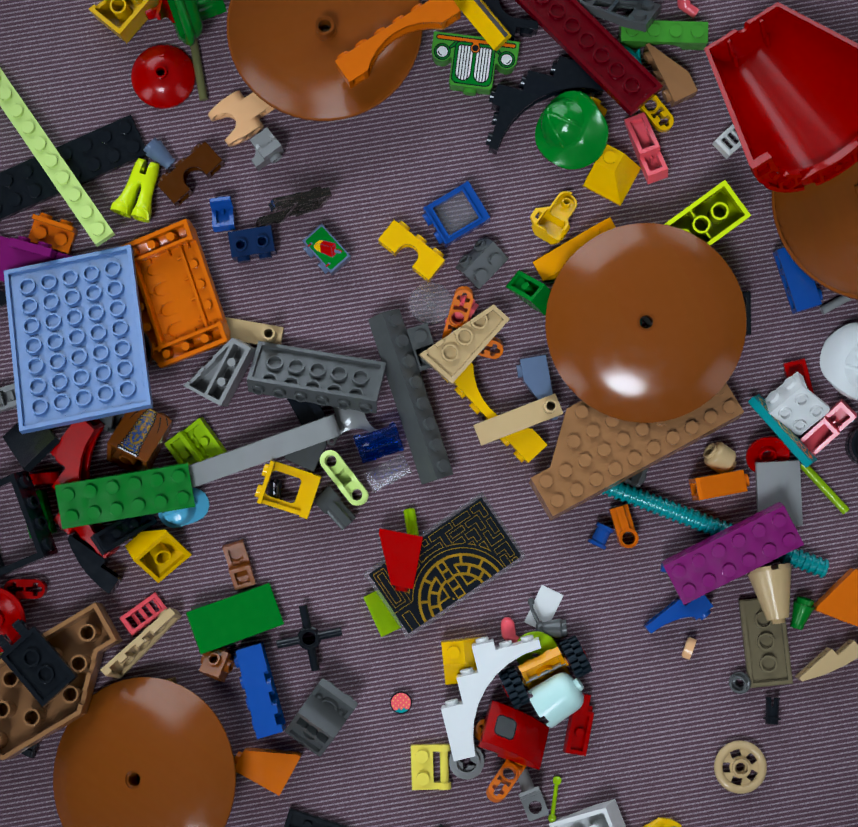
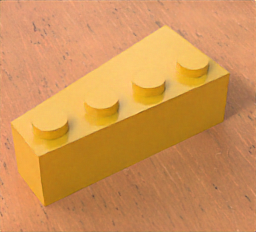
[89,0,159,43]

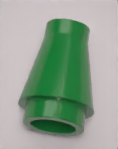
[790,596,815,630]

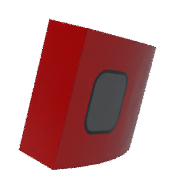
[478,700,549,770]

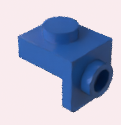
[209,196,235,232]

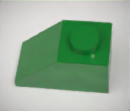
[506,270,551,315]

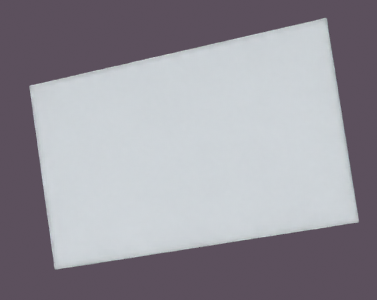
[524,585,563,628]

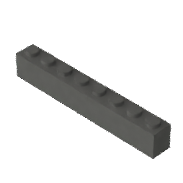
[368,309,453,485]

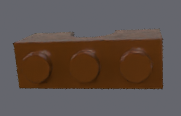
[157,142,225,208]

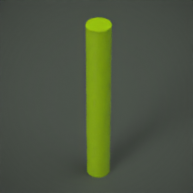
[800,463,849,514]

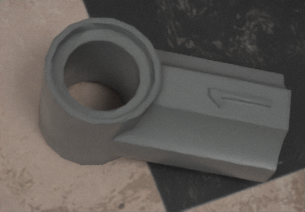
[314,486,356,530]

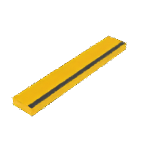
[454,0,512,51]

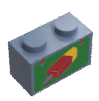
[302,224,351,276]

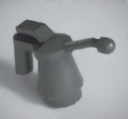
[528,598,567,650]

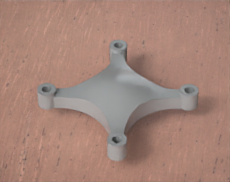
[327,406,381,446]

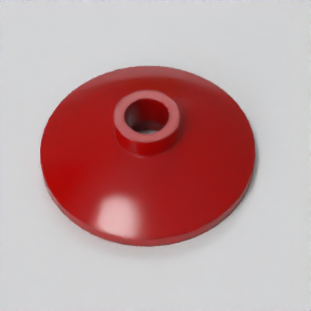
[746,436,790,472]

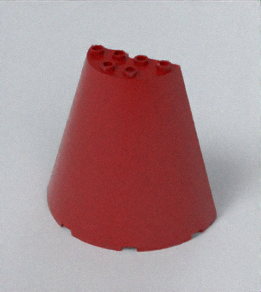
[704,2,858,193]

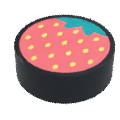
[390,691,412,714]

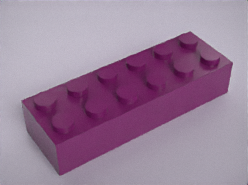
[661,502,804,605]

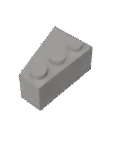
[183,338,256,407]

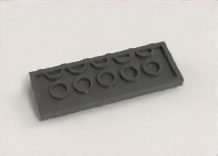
[247,341,386,414]

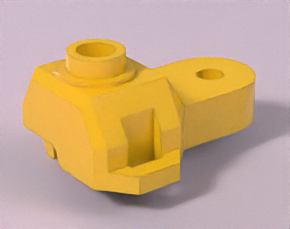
[530,191,577,245]

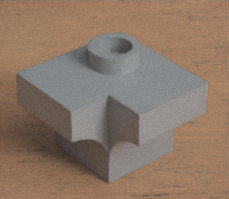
[250,127,284,171]

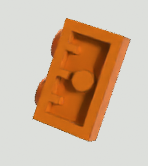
[28,212,78,255]

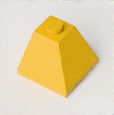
[583,144,641,206]
[125,529,192,583]
[441,636,485,685]

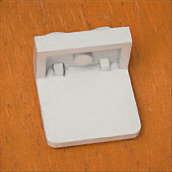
[765,372,830,435]

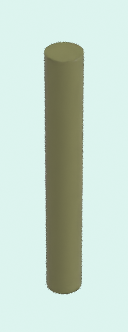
[190,39,208,101]

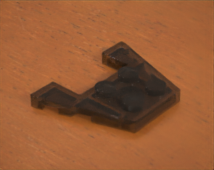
[256,186,332,227]

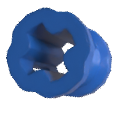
[588,522,615,550]

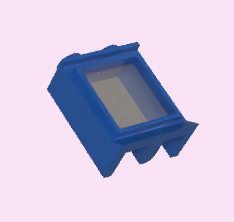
[422,180,490,248]

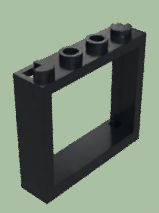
[0,471,58,577]

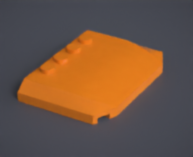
[120,219,231,368]

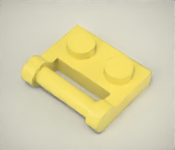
[411,744,452,790]

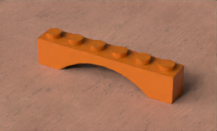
[335,0,461,89]

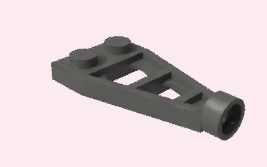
[577,0,662,32]

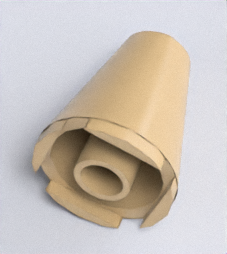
[747,563,791,625]

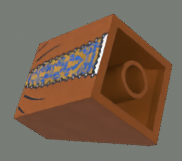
[107,408,172,472]

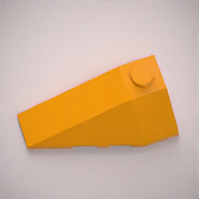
[532,217,616,281]

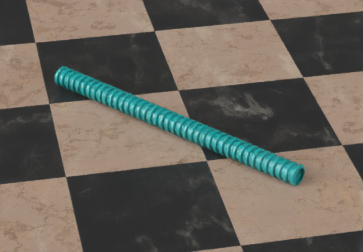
[602,482,829,578]

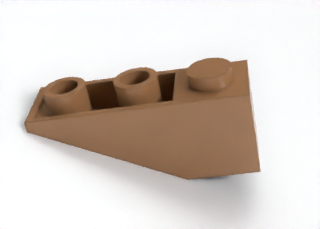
[643,43,698,107]

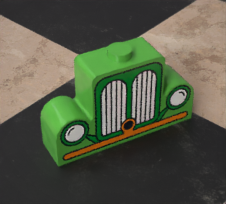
[432,31,520,96]

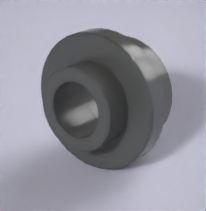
[729,672,751,694]

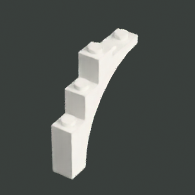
[441,635,541,761]

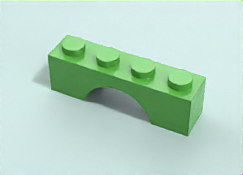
[618,20,708,50]

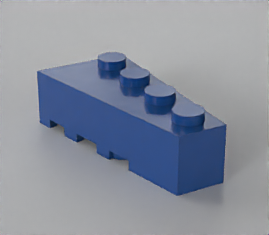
[233,642,287,739]

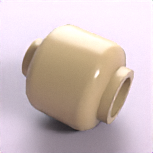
[703,442,736,474]

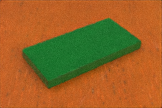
[186,583,284,655]

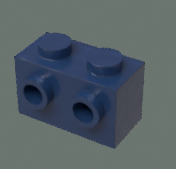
[228,225,277,263]

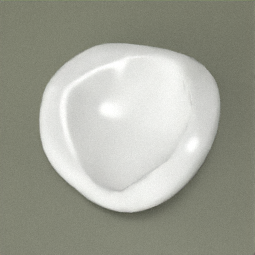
[820,323,858,401]

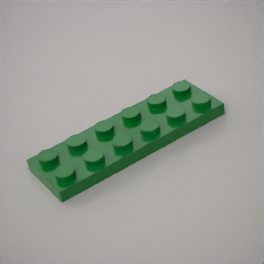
[55,462,196,529]

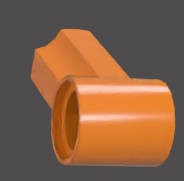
[609,504,639,548]

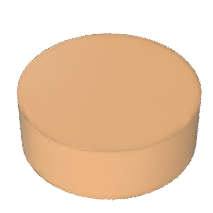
[681,637,697,660]

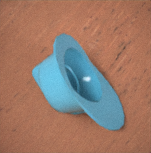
[158,488,209,528]

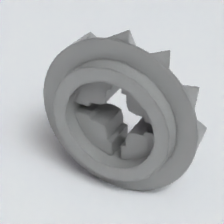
[449,746,484,780]

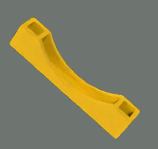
[440,363,547,463]

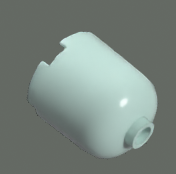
[528,672,584,728]

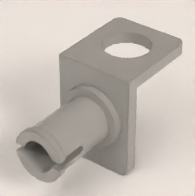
[518,769,549,822]

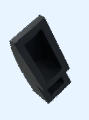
[67,534,123,594]

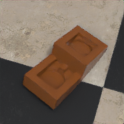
[222,539,256,590]

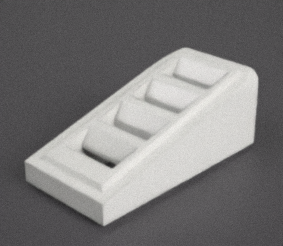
[712,124,741,159]

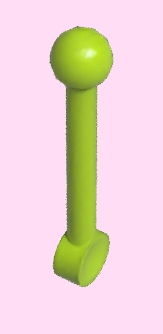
[548,776,561,822]

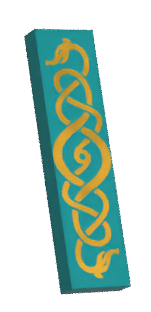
[748,394,817,467]

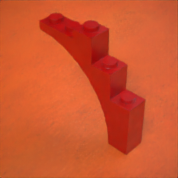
[50,419,120,559]

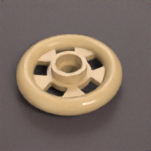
[714,740,767,794]

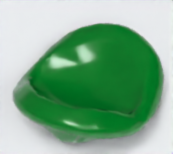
[535,90,609,170]

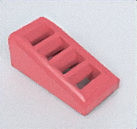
[119,592,168,637]

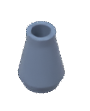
[143,138,176,169]

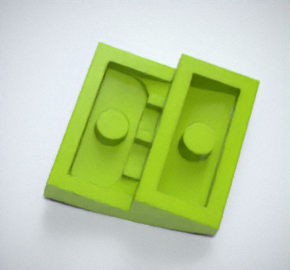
[165,417,227,465]

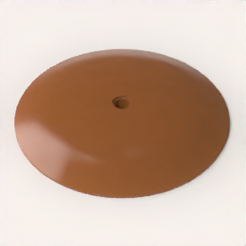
[227,0,423,121]
[545,223,747,423]
[53,677,236,827]

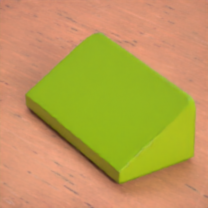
[363,590,402,637]

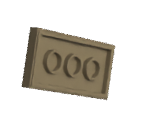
[738,598,793,688]

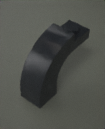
[483,0,538,41]

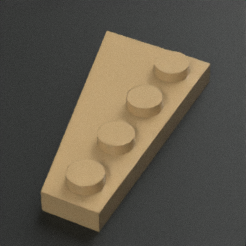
[419,304,510,384]
[100,608,182,679]

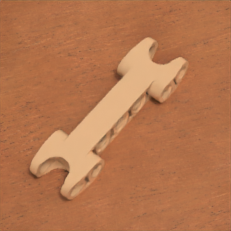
[208,90,275,147]

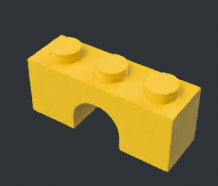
[378,220,445,283]

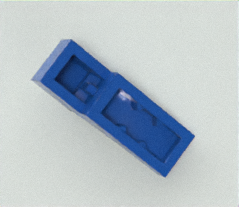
[643,595,713,634]

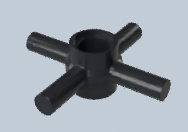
[276,605,343,671]

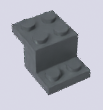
[284,678,359,757]

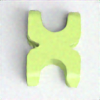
[320,450,369,506]

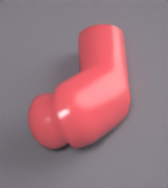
[677,0,700,19]
[501,617,520,643]

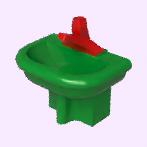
[145,0,227,46]

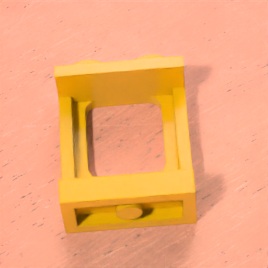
[254,460,322,519]

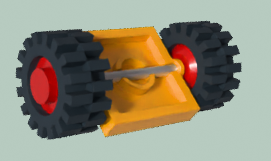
[498,635,593,709]

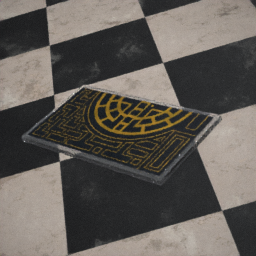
[364,492,526,639]

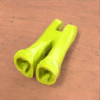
[110,158,160,223]

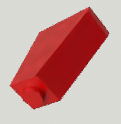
[379,528,423,592]

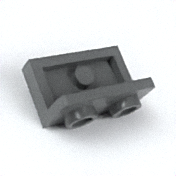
[456,237,509,289]

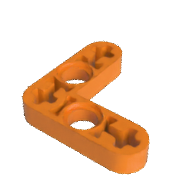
[442,286,504,359]
[474,719,526,803]

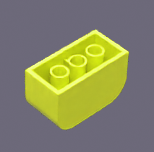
[664,180,751,246]

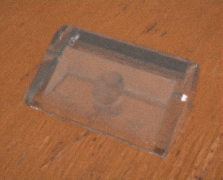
[364,453,413,493]

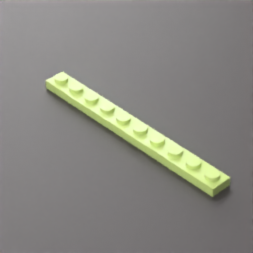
[0,68,115,247]

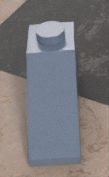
[516,355,558,421]

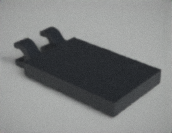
[0,619,78,707]

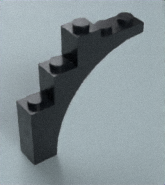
[486,56,604,155]

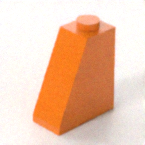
[688,470,750,501]
[813,568,858,627]
[234,747,302,796]

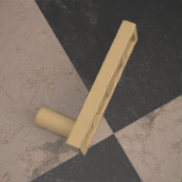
[226,317,284,345]
[473,393,563,446]

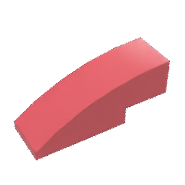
[624,112,668,184]
[799,399,857,456]

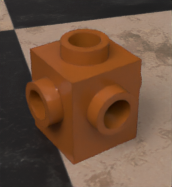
[199,647,234,682]

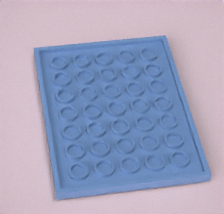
[4,244,153,434]

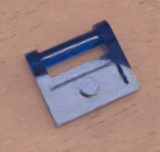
[353,422,404,463]

